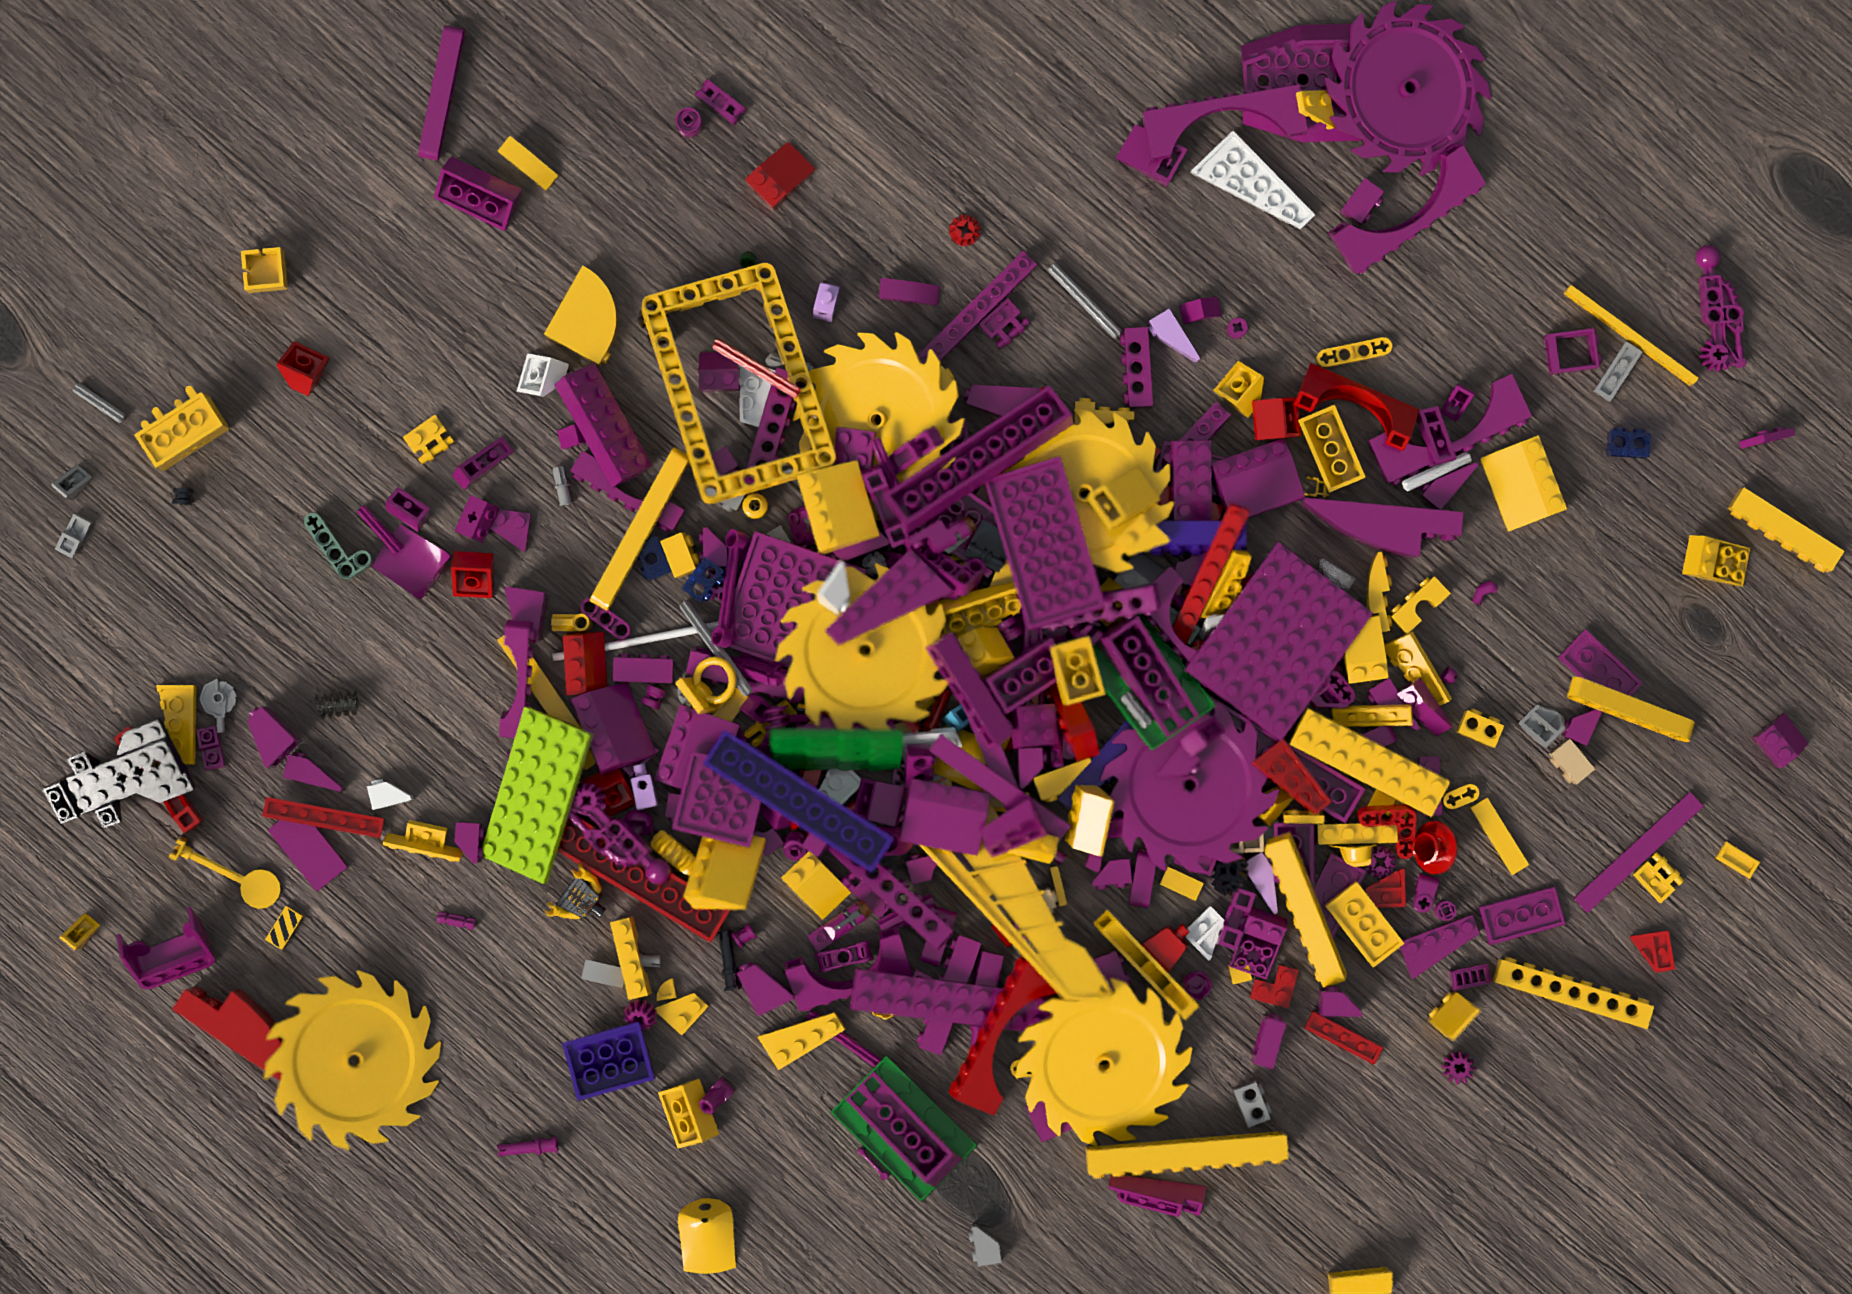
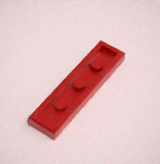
[1304,1010,1384,1065]

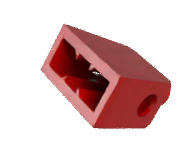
[1141,923,1190,972]

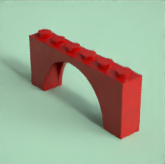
[1294,363,1419,451]

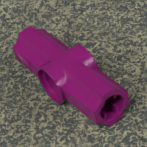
[877,893,937,930]

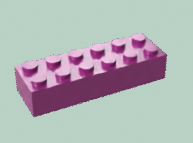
[554,363,652,488]

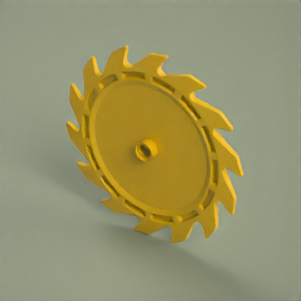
[793,332,965,496]
[1002,409,1174,573]
[776,563,948,730]
[264,970,441,1150]
[1015,977,1192,1146]

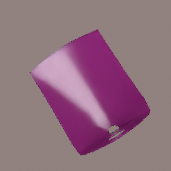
[372,524,451,599]

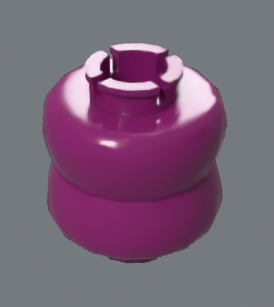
[783,832,807,861]

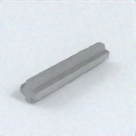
[73,383,126,423]

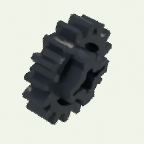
[1211,857,1249,896]

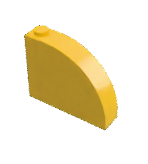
[544,265,618,367]

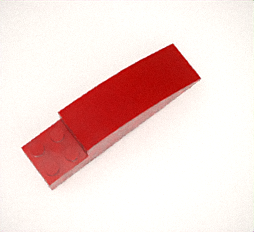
[172,986,283,1081]

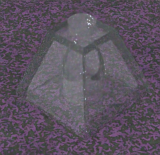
[1315,558,1355,592]

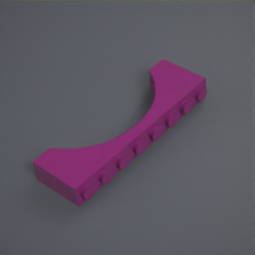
[1142,83,1308,162]
[1328,142,1486,274]
[1367,374,1532,486]

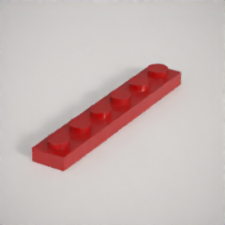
[262,797,384,839]

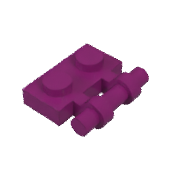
[978,298,1030,349]

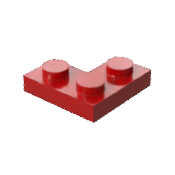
[1250,965,1298,1008]

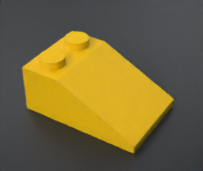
[1343,615,1388,684]
[1050,636,1105,705]
[1033,758,1091,803]
[781,851,851,920]
[1427,991,1480,1040]

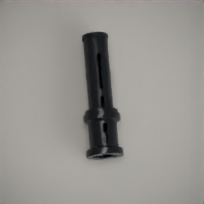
[718,930,742,991]

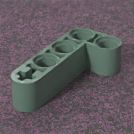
[304,513,374,580]

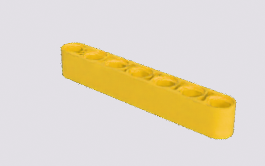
[1567,677,1695,742]

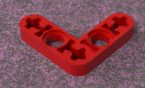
[1357,804,1416,859]

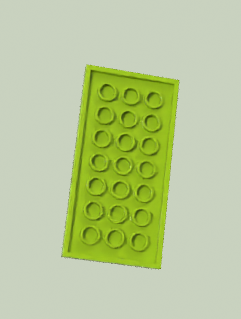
[482,707,593,884]

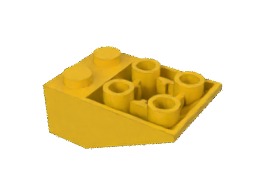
[1088,467,1160,533]
[1682,535,1750,587]

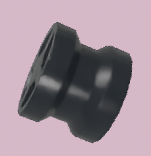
[172,488,193,505]

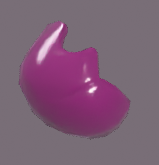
[624,809,654,835]
[1182,971,1212,1001]

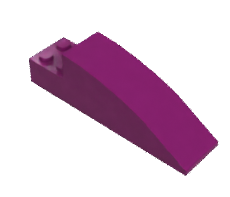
[1300,498,1463,558]

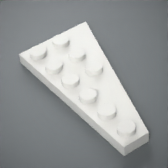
[1190,131,1315,230]

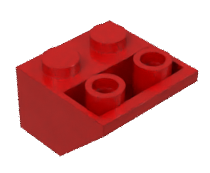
[1252,397,1301,440]

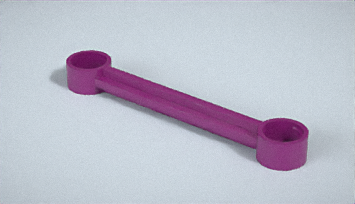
[711,529,747,648]

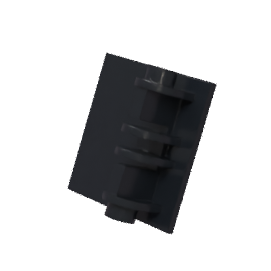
[964,520,1007,573]

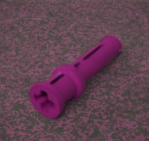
[497,1136,559,1157]

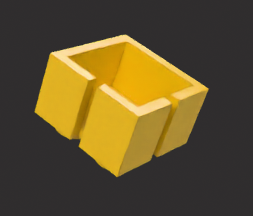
[241,247,288,293]

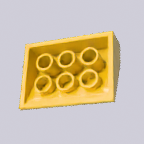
[1480,435,1567,532]
[797,461,880,554]
[684,835,767,909]

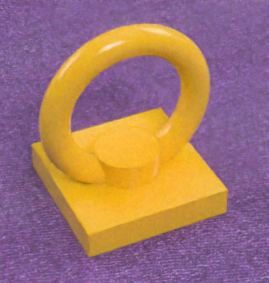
[676,657,737,714]

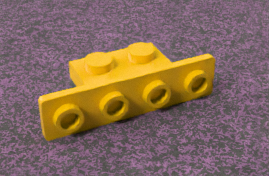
[383,820,464,862]

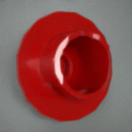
[1412,821,1457,874]

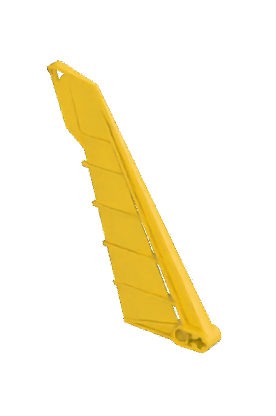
[919,800,1113,1001]

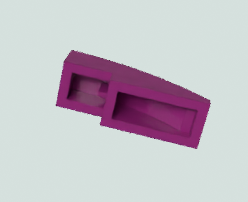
[879,278,940,306]
[888,426,945,475]

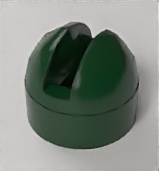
[740,251,756,268]

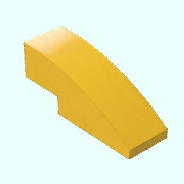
[498,136,558,191]

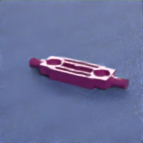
[729,656,789,686]

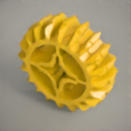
[650,830,696,875]

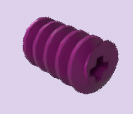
[764,705,790,746]

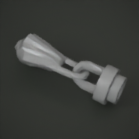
[765,352,814,372]

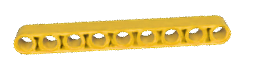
[590,447,690,611]

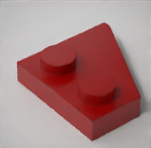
[1365,869,1406,908]
[1630,930,1675,973]

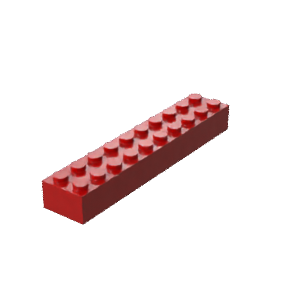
[557,816,731,943]

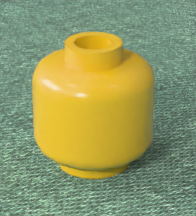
[742,493,768,519]

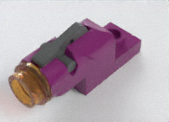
[904,516,976,553]
[807,900,872,952]

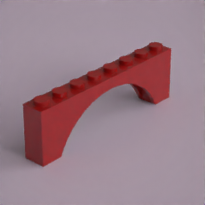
[948,954,1059,1116]

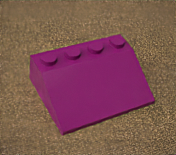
[1211,438,1305,519]
[917,492,998,569]
[571,682,656,776]
[654,705,741,789]
[899,779,990,856]

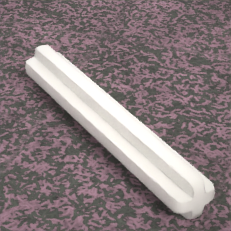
[1402,452,1472,491]

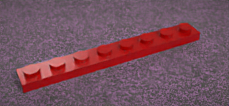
[1172,502,1249,645]

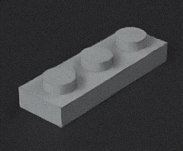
[1593,341,1643,402]

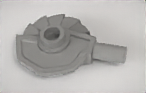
[200,679,237,733]

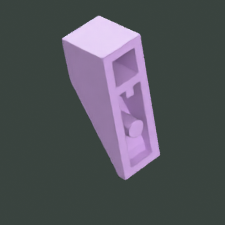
[1148,309,1200,363]
[1245,852,1278,915]

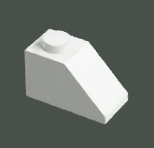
[367,779,414,810]

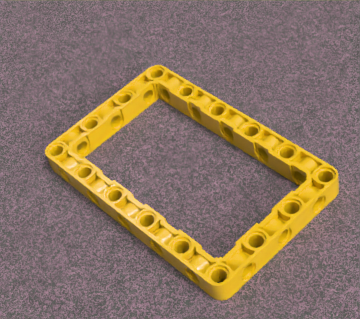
[641,263,836,504]

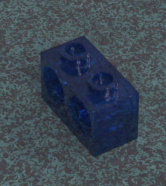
[1606,428,1651,459]
[681,557,725,603]

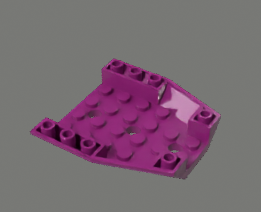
[1241,24,1361,143]

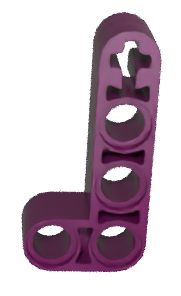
[906,540,985,596]

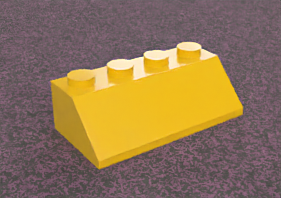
[1298,405,1366,493]

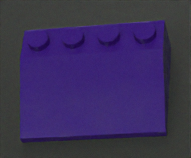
[562,1022,656,1101]

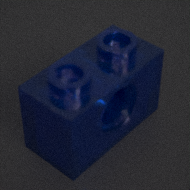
[637,535,672,582]

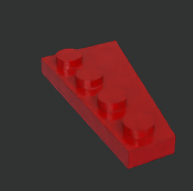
[1251,739,1332,815]

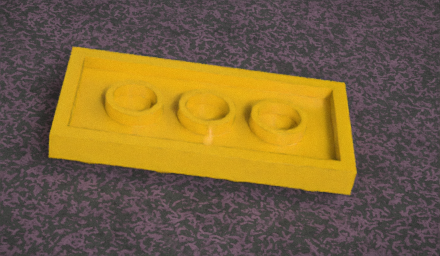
[1324,881,1404,968]

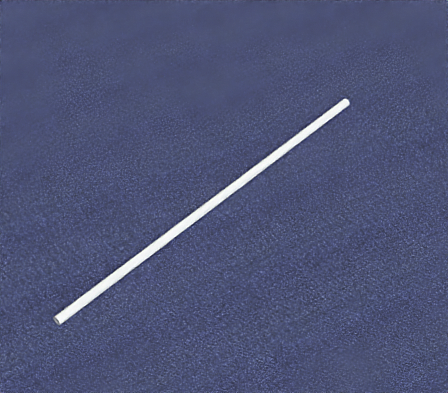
[552,621,719,661]

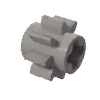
[862,551,887,577]

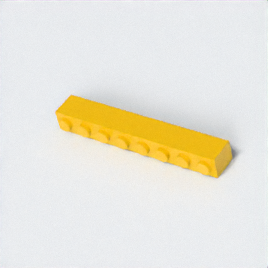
[1265,832,1347,988]

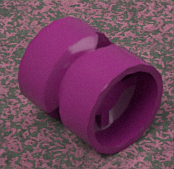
[675,107,703,138]

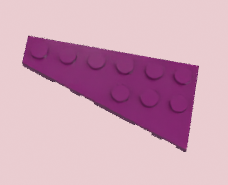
[825,549,953,646]

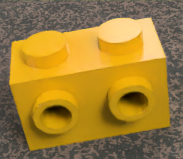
[660,532,701,578]

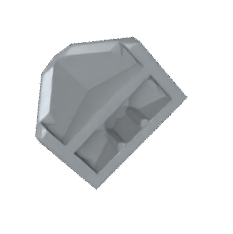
[1518,705,1566,748]

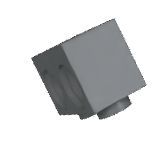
[1233,1080,1272,1128]

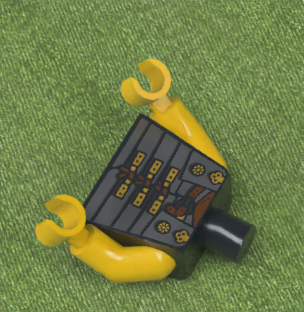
[544,863,606,919]

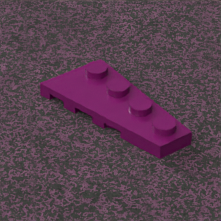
[1400,915,1480,980]

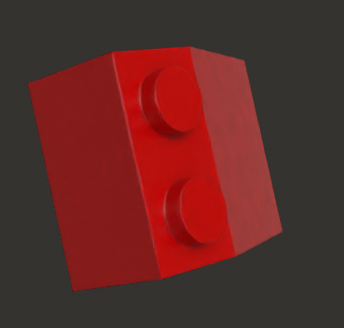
[745,141,816,211]

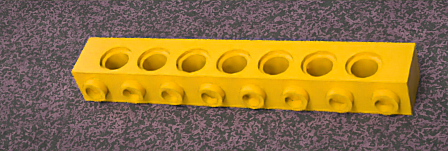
[1492,956,1654,1029]

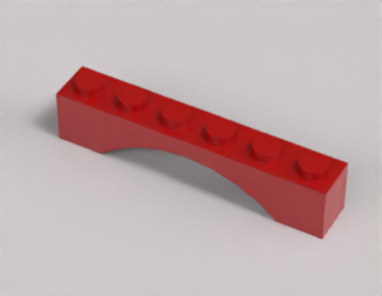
[113,727,204,834]

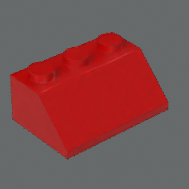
[563,631,607,695]

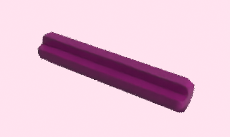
[357,505,402,554]

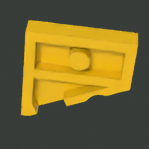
[1296,90,1336,130]
[1115,513,1170,556]
[655,993,709,1036]

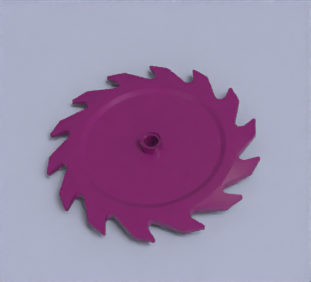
[1324,0,1491,177]
[1100,699,1279,874]

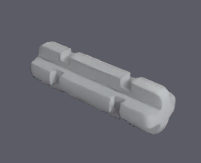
[1121,692,1152,728]

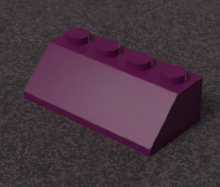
[434,156,522,231]

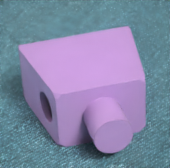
[813,282,841,323]
[631,764,659,810]

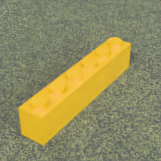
[1727,487,1844,573]

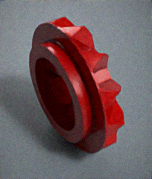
[949,215,981,246]

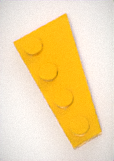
[1200,549,1252,619]
[1384,631,1452,706]
[156,685,196,764]
[758,1012,846,1070]

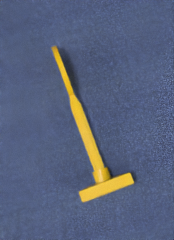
[169,836,281,909]

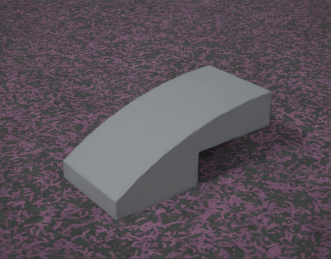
[55,513,93,558]
[581,959,624,988]

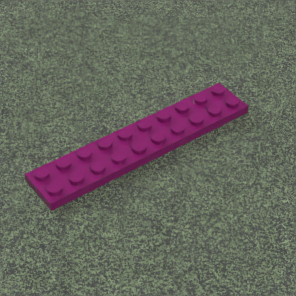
[850,969,1050,1032]

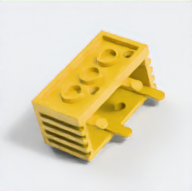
[134,386,230,471]

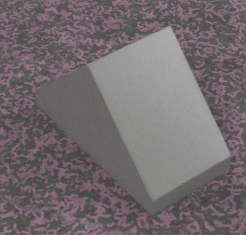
[51,464,92,500]

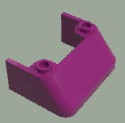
[116,906,215,989]

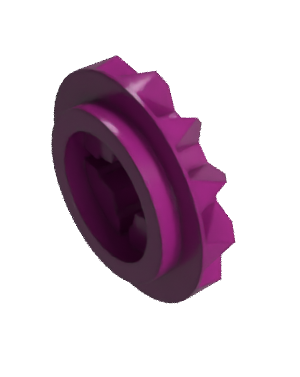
[1364,846,1395,878]

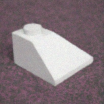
[517,353,569,397]
[818,561,850,615]

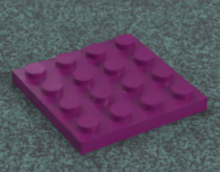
[672,751,761,848]

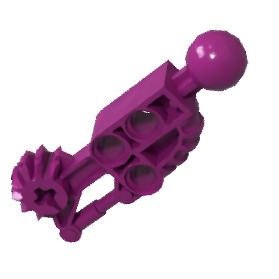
[1695,245,1746,372]
[568,783,671,884]

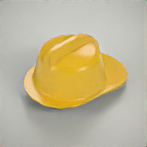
[1328,844,1377,867]

